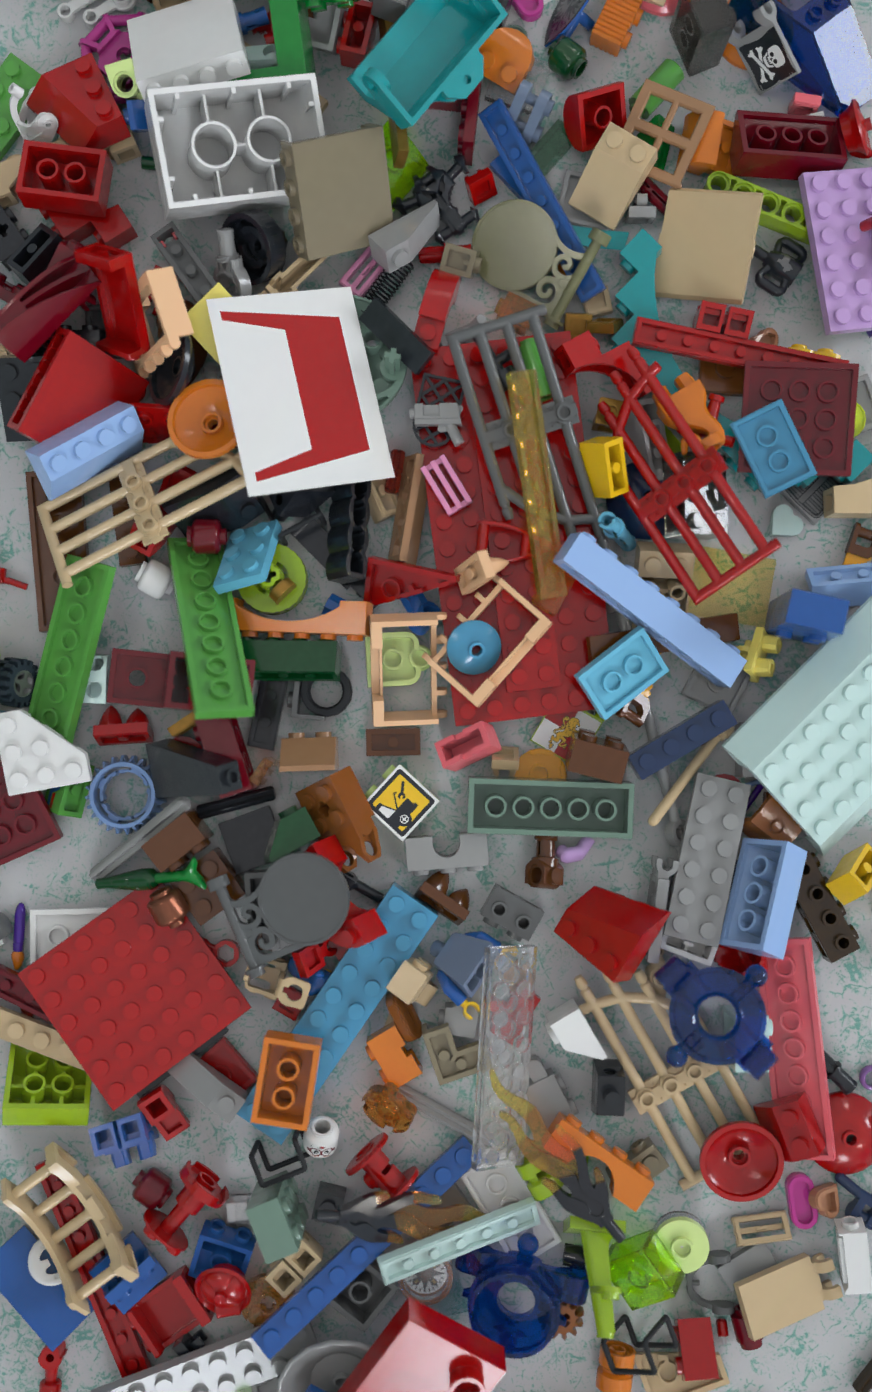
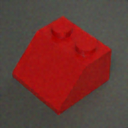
[753,1091,826,1162]

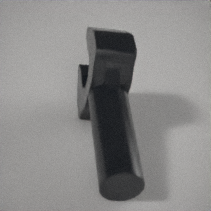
[341,871,384,903]

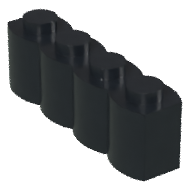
[326,481,371,584]

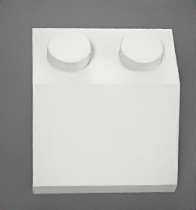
[545,998,607,1060]

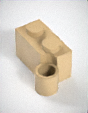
[386,957,439,1007]

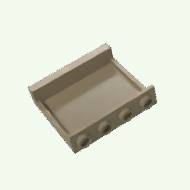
[279,123,393,261]

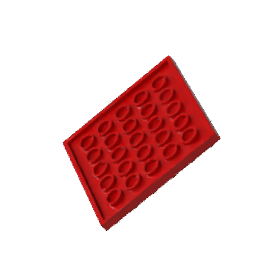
[17,883,252,1111]

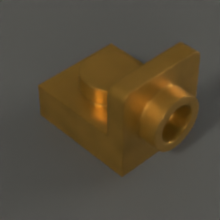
[591,397,623,434]

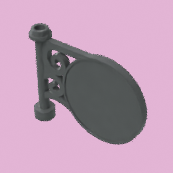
[205,852,350,980]

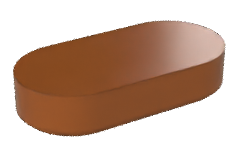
[385,991,422,1042]

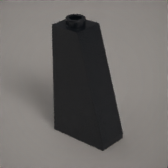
[145,738,243,798]

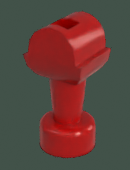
[38,1341,68,1392]

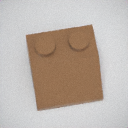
[279,732,339,772]

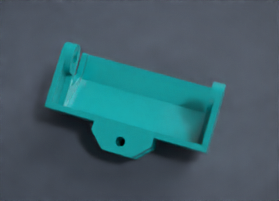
[347,0,508,129]

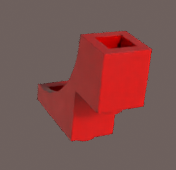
[39,204,138,249]
[553,330,652,400]

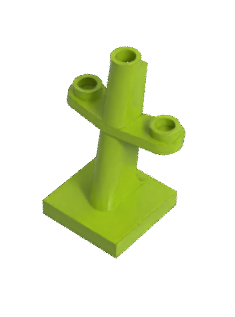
[563,1216,626,1339]

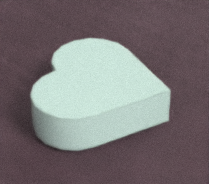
[770,504,803,537]

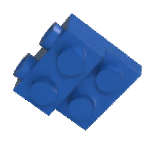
[187,1218,256,1278]

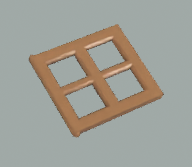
[623,78,716,189]

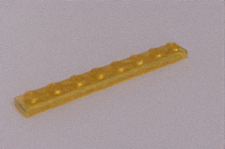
[506,369,567,600]

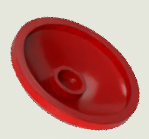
[814,1091,872,1175]
[699,1121,784,1202]

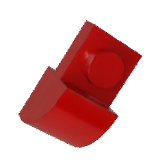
[137,1084,190,1141]

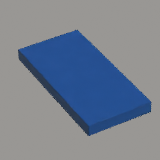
[0,1225,94,1352]

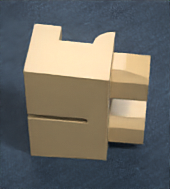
[265,1229,324,1299]

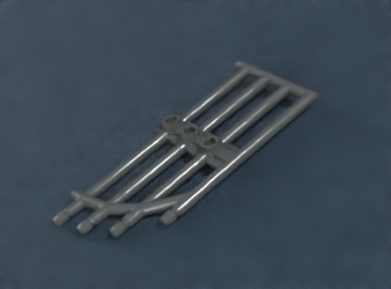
[445,303,609,549]

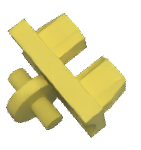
[736,627,782,683]

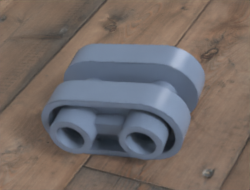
[509,79,555,147]

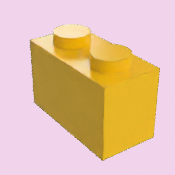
[579,436,629,499]
[825,842,872,905]

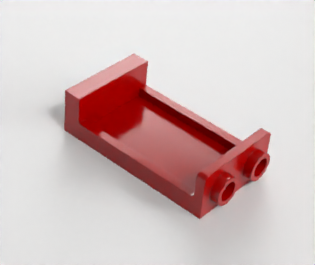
[73,242,151,361]

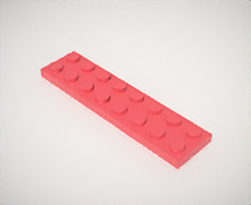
[758,937,836,1161]

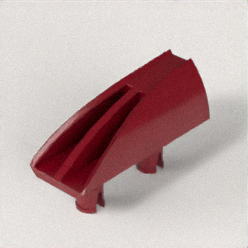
[0,254,102,363]

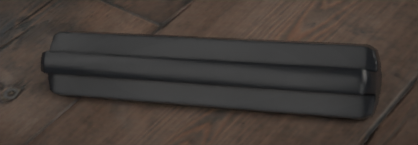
[196,786,276,819]

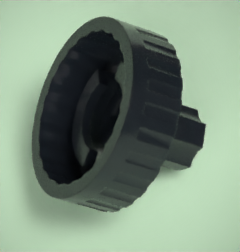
[222,208,288,285]

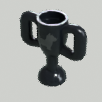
[754,237,807,297]

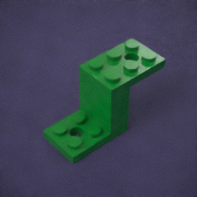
[229,0,360,81]

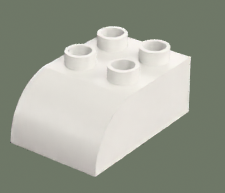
[144,73,325,221]

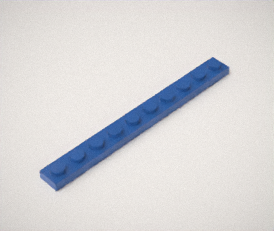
[251,1135,481,1360]

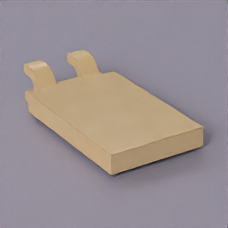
[733,1252,843,1341]

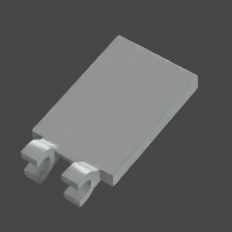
[644,855,679,964]

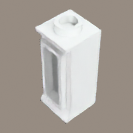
[834,1216,872,1295]

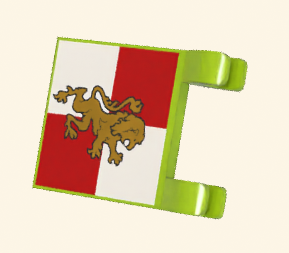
[530,711,604,760]

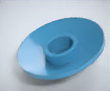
[446,620,501,675]

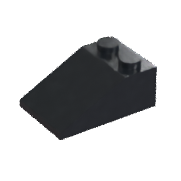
[161,467,265,538]

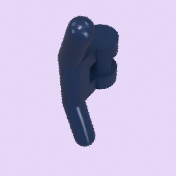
[834,1173,872,1230]

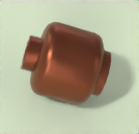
[147,885,189,929]

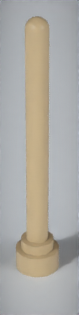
[648,727,735,826]

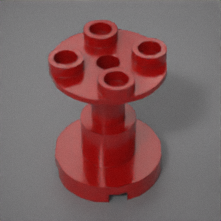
[143,1160,230,1256]

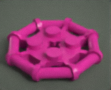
[78,11,145,104]

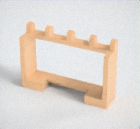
[133,266,194,379]
[421,574,552,707]
[369,612,447,727]

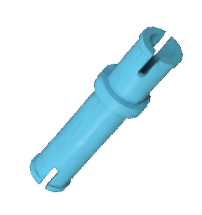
[598,511,637,552]

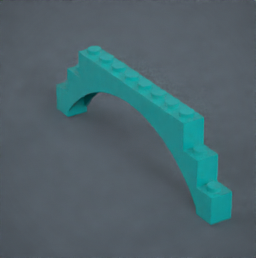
[611,229,872,492]

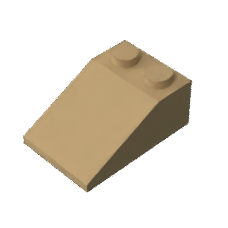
[568,121,658,231]

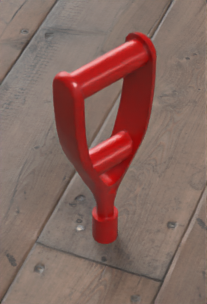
[475,520,563,562]

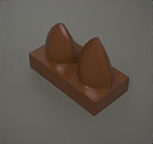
[414,871,470,926]

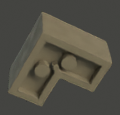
[421,1023,492,1086]

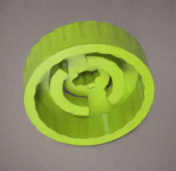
[238,544,308,615]

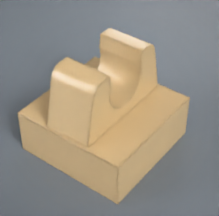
[491,746,519,777]

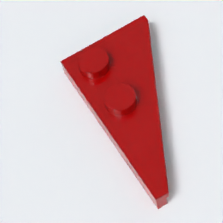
[363,556,460,606]

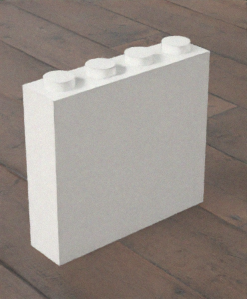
[127,0,251,102]

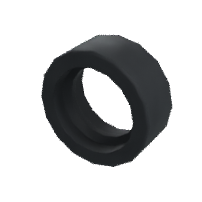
[300,671,353,717]

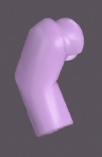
[555,837,595,864]

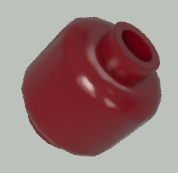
[187,519,227,554]
[131,1167,174,1210]

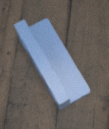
[805,562,872,607]

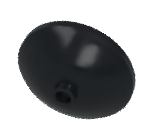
[149,332,195,406]

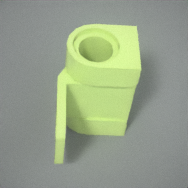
[104,58,144,100]

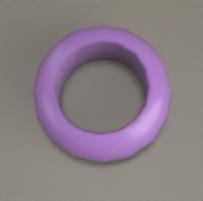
[859,1065,872,1090]

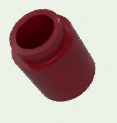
[730,1304,763,1350]

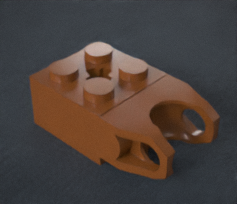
[295,766,381,874]

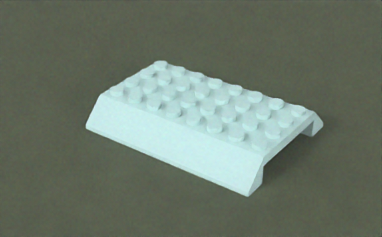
[721,596,872,856]

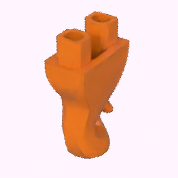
[652,372,725,456]

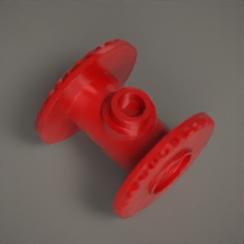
[345,1132,419,1203]

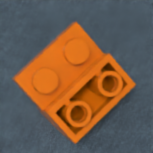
[676,110,734,176]

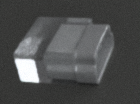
[226,1193,252,1226]

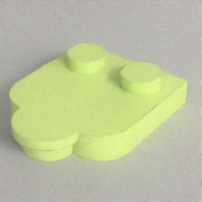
[364,632,430,688]

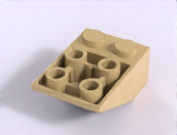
[632,541,695,628]

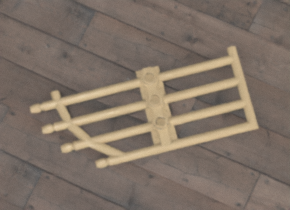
[36,437,246,589]
[574,968,760,1191]

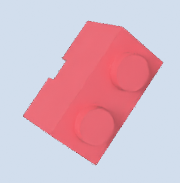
[434,721,502,772]

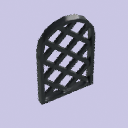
[413,373,464,448]

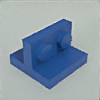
[88,1230,168,1315]

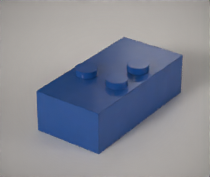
[764,588,850,645]

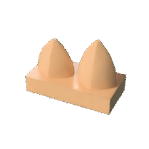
[454,550,509,595]

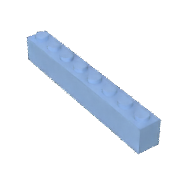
[553,531,747,688]

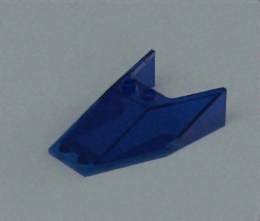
[726,0,872,117]

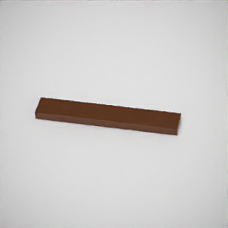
[586,613,740,663]

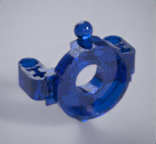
[654,955,779,1081]

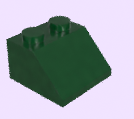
[263,805,321,863]

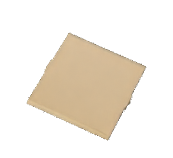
[655,187,763,305]

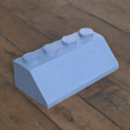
[25,401,144,501]
[719,838,808,960]

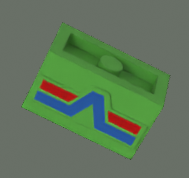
[45,764,95,818]

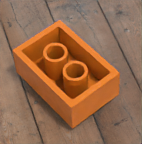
[251,1030,323,1131]

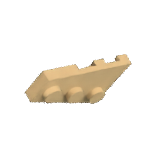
[635,1352,730,1392]

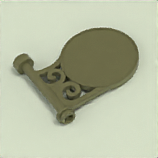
[471,199,612,330]

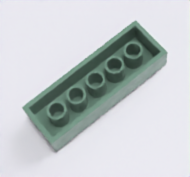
[467,776,635,839]

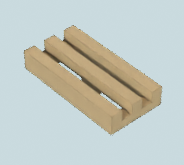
[731,1210,792,1248]

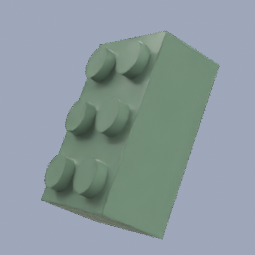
[245,1170,309,1265]

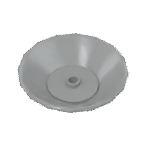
[277,1339,371,1392]

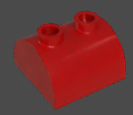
[563,81,627,152]

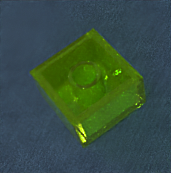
[609,1229,685,1311]

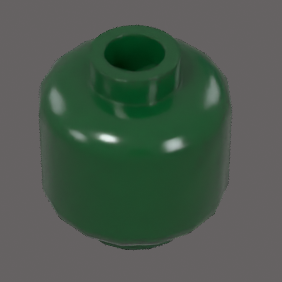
[547,37,588,81]

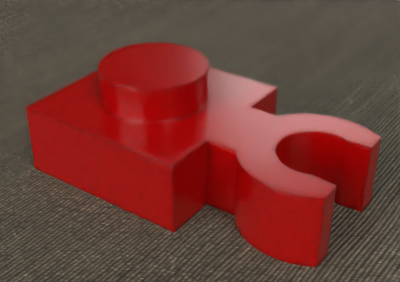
[291,939,337,978]

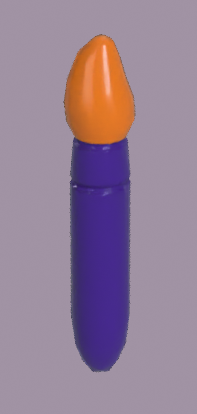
[11,903,26,970]

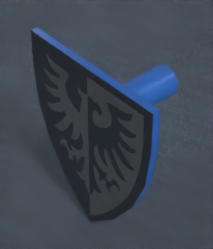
[544,0,595,47]

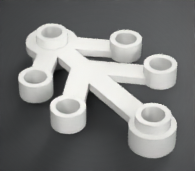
[57,0,136,29]

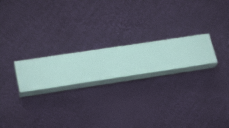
[376,1196,540,1286]

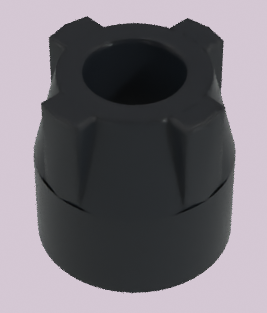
[562,1243,585,1270]

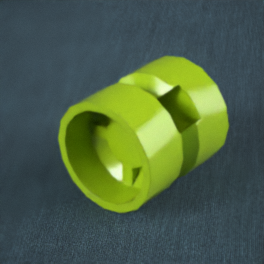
[515,1146,564,1201]

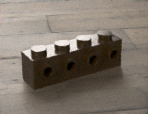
[796,849,860,963]

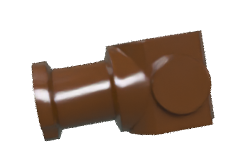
[525,835,564,890]

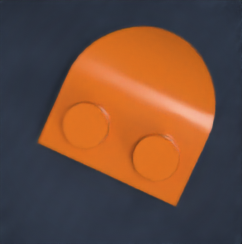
[478,27,534,96]

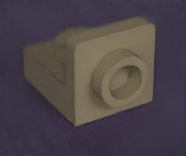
[439,242,482,279]

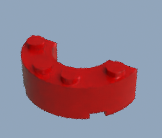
[305,834,388,948]

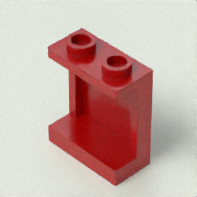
[126,1264,215,1359]

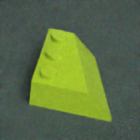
[2,1043,92,1126]

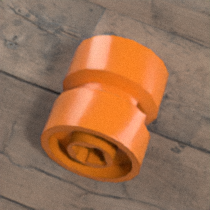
[595,1340,636,1392]

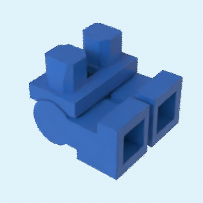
[88,1112,159,1168]

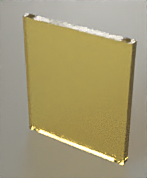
[688,546,776,628]

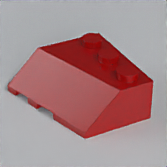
[26,53,131,150]
[554,886,671,982]

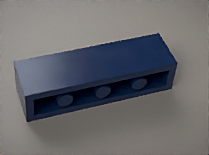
[628,700,738,780]

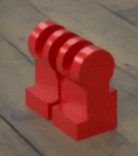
[692,300,755,339]

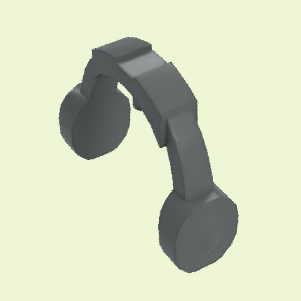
[685,1250,734,1315]

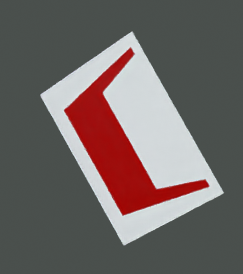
[206,286,395,497]

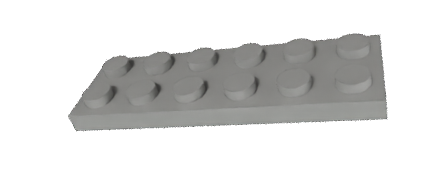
[663,772,751,948]

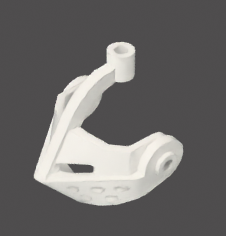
[8,83,58,143]

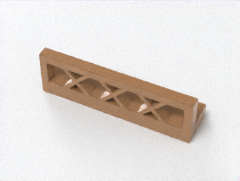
[388,453,427,565]

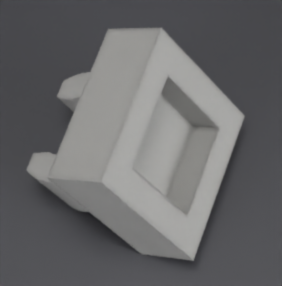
[625,194,656,224]

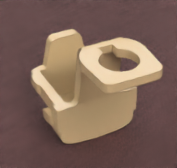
[243,957,311,1009]

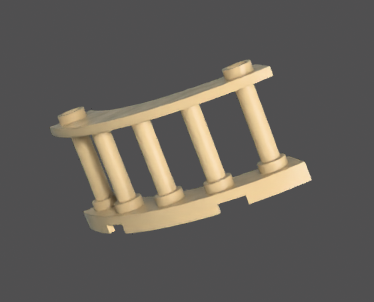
[1,1141,140,1316]

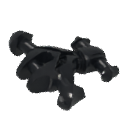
[392,154,480,246]

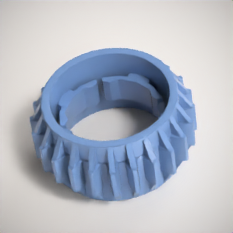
[85,755,167,835]

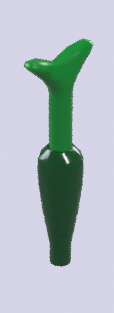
[95,857,207,891]

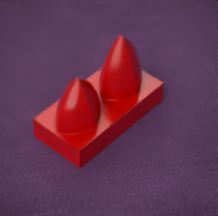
[93,705,153,746]

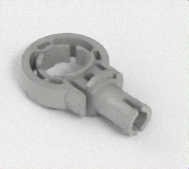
[213,227,252,297]

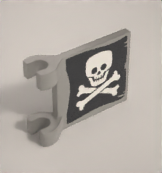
[722,0,801,95]

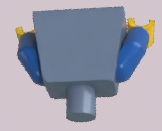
[430,931,516,1020]

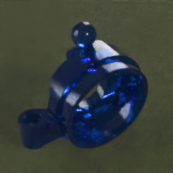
[455,1233,589,1359]

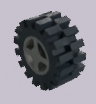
[0,657,39,708]

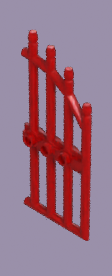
[597,346,782,605]

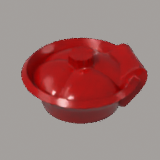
[839,99,872,159]
[194,1263,252,1319]

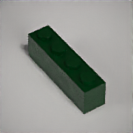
[241,637,342,681]

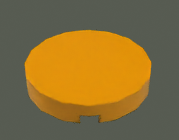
[514,748,567,779]

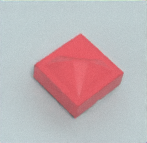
[787,92,822,115]

